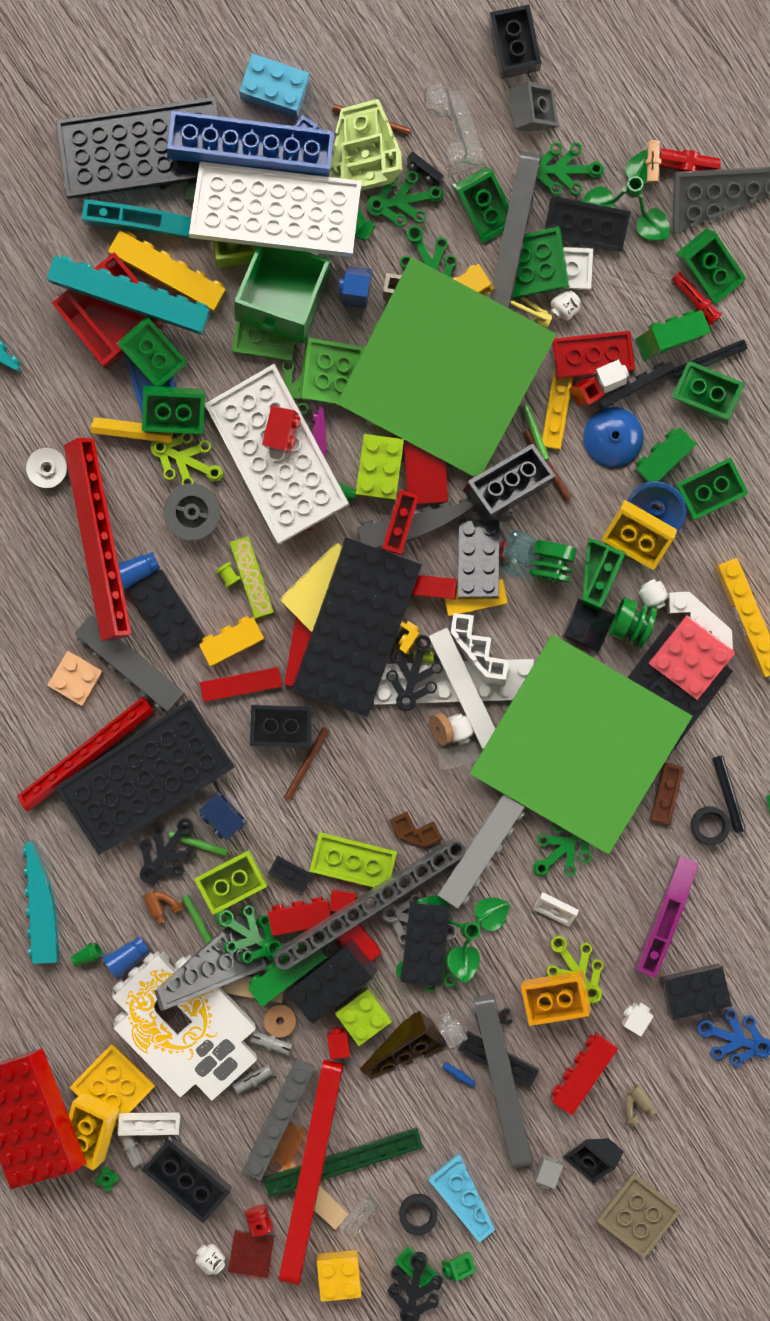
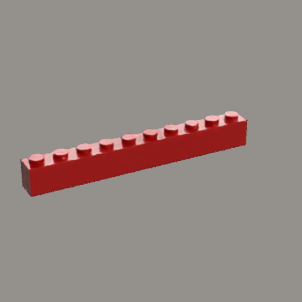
[64,438,132,641]

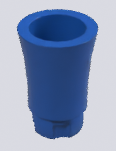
[118,552,160,590]
[102,936,151,980]

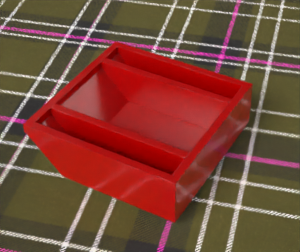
[52,252,164,369]

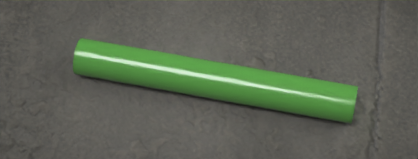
[521,404,550,461]
[168,831,228,857]
[181,895,212,944]

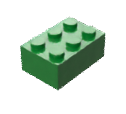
[142,386,205,434]
[673,457,749,522]

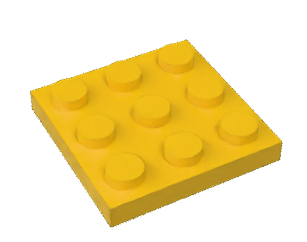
[69,1043,156,1128]

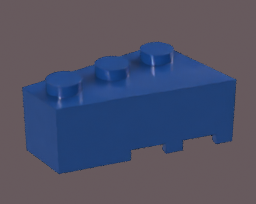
[339,266,373,309]

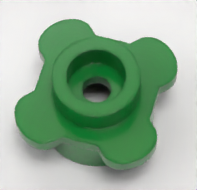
[95,1167,119,1191]

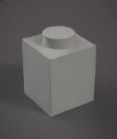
[534,1154,563,1189]

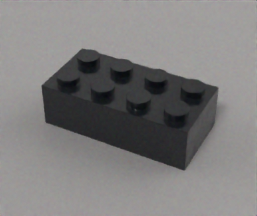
[463,444,556,523]
[287,939,378,1025]
[142,1135,232,1223]

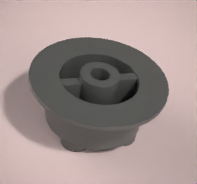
[164,484,220,540]

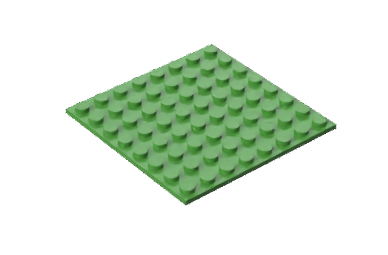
[337,257,557,477]
[469,634,692,854]

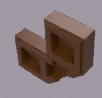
[389,811,443,848]

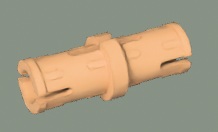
[645,140,661,184]

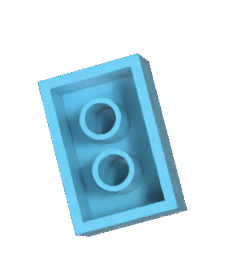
[239,54,310,118]

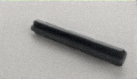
[672,339,748,379]
[713,755,746,833]

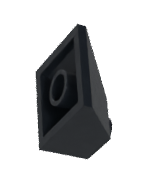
[562,598,615,651]
[563,1138,624,1183]

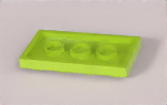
[309,832,397,891]

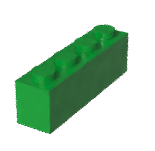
[247,939,326,1007]

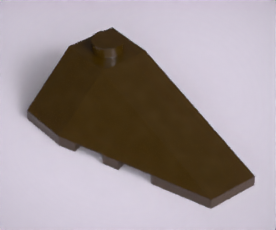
[360,1011,447,1079]

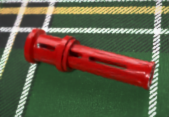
[671,271,722,326]

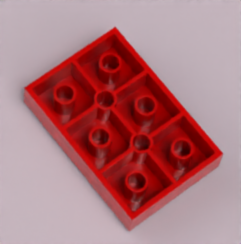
[0,1048,87,1190]

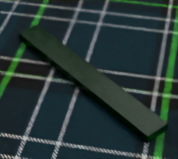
[263,1127,423,1197]

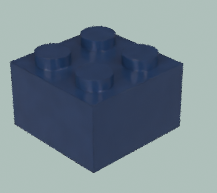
[199,792,247,840]

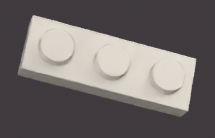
[117,1113,180,1136]

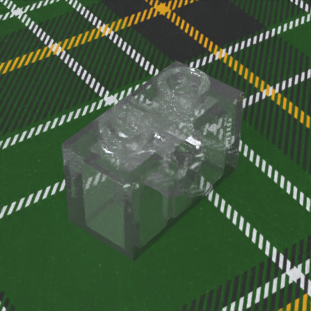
[437,1010,468,1048]

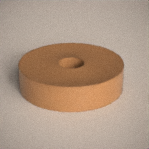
[429,712,454,746]
[264,1004,296,1037]

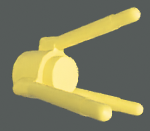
[510,297,553,329]

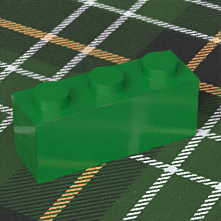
[634,427,697,483]

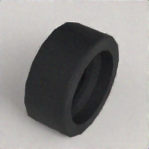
[691,806,730,845]
[399,1193,437,1235]

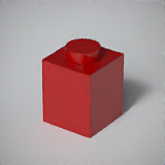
[569,377,604,406]
[329,889,358,914]
[327,1027,350,1060]

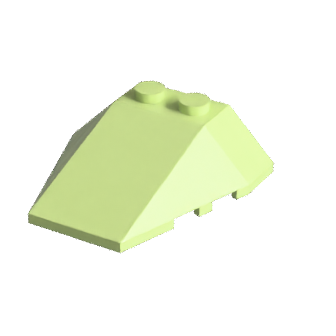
[329,99,402,191]

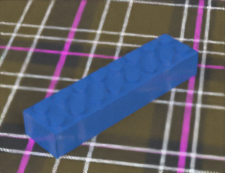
[167,110,334,177]

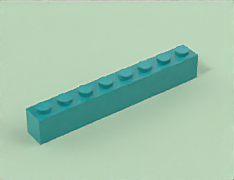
[46,255,211,336]

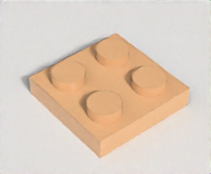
[47,651,103,706]

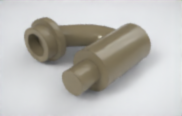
[625,1084,656,1127]

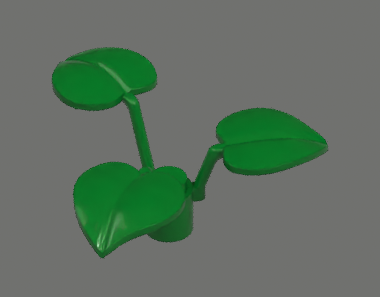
[581,149,670,241]
[416,895,510,983]

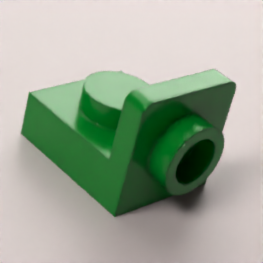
[355,208,376,241]
[441,1252,477,1282]

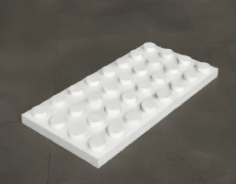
[189,162,361,257]
[205,364,350,544]

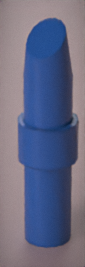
[442,1062,475,1088]

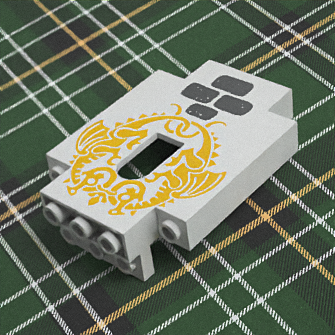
[112,951,257,1100]

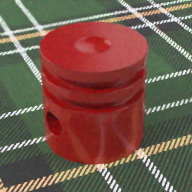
[244,1204,274,1237]

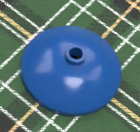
[583,407,644,467]
[627,481,687,533]

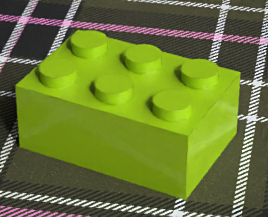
[356,434,404,502]
[194,849,268,915]

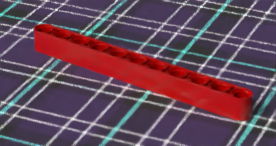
[278,1059,344,1286]

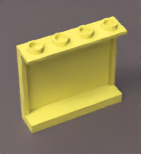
[279,543,342,632]

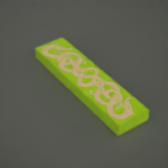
[229,536,274,619]

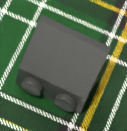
[509,82,559,131]

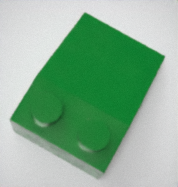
[452,166,509,243]
[676,228,746,305]
[672,361,745,425]

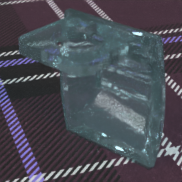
[500,530,536,576]

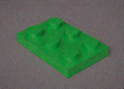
[117,316,187,387]

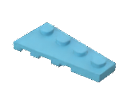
[428,1153,495,1243]

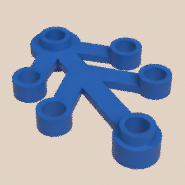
[697,1008,770,1066]

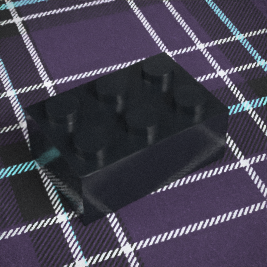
[488,4,542,79]
[250,705,313,747]
[660,963,732,1020]

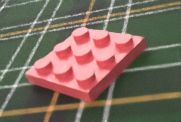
[649,615,735,700]

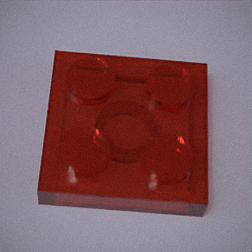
[228,1230,274,1278]

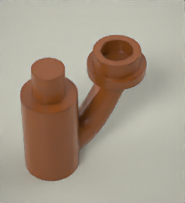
[142,890,184,924]

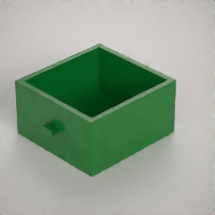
[234,246,330,344]

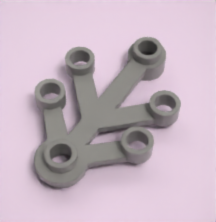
[381,893,457,945]

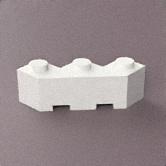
[666,592,733,649]
[451,613,509,686]

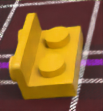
[398,621,421,655]

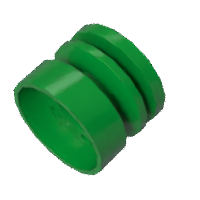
[529,540,577,583]
[609,597,657,648]

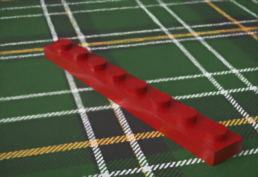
[17,696,155,812]

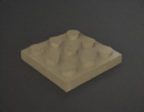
[596,1172,682,1259]

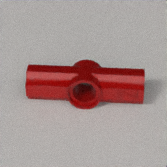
[659,148,721,172]

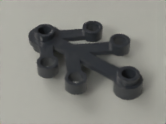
[386,635,443,711]
[139,818,196,884]
[387,1252,443,1321]

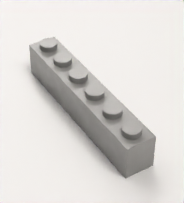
[437,793,525,908]

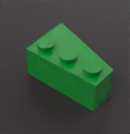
[635,310,711,362]
[582,537,626,612]

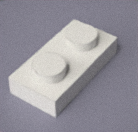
[533,892,578,927]

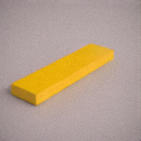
[542,368,573,451]
[90,417,174,443]

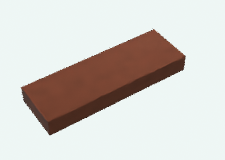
[650,762,684,825]

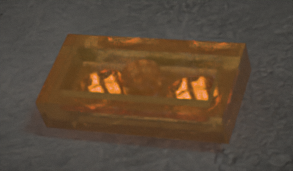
[271,1121,307,1168]

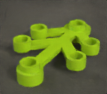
[150,433,223,485]
[546,935,604,1004]

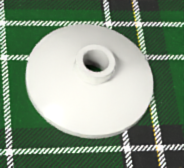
[26,448,67,488]

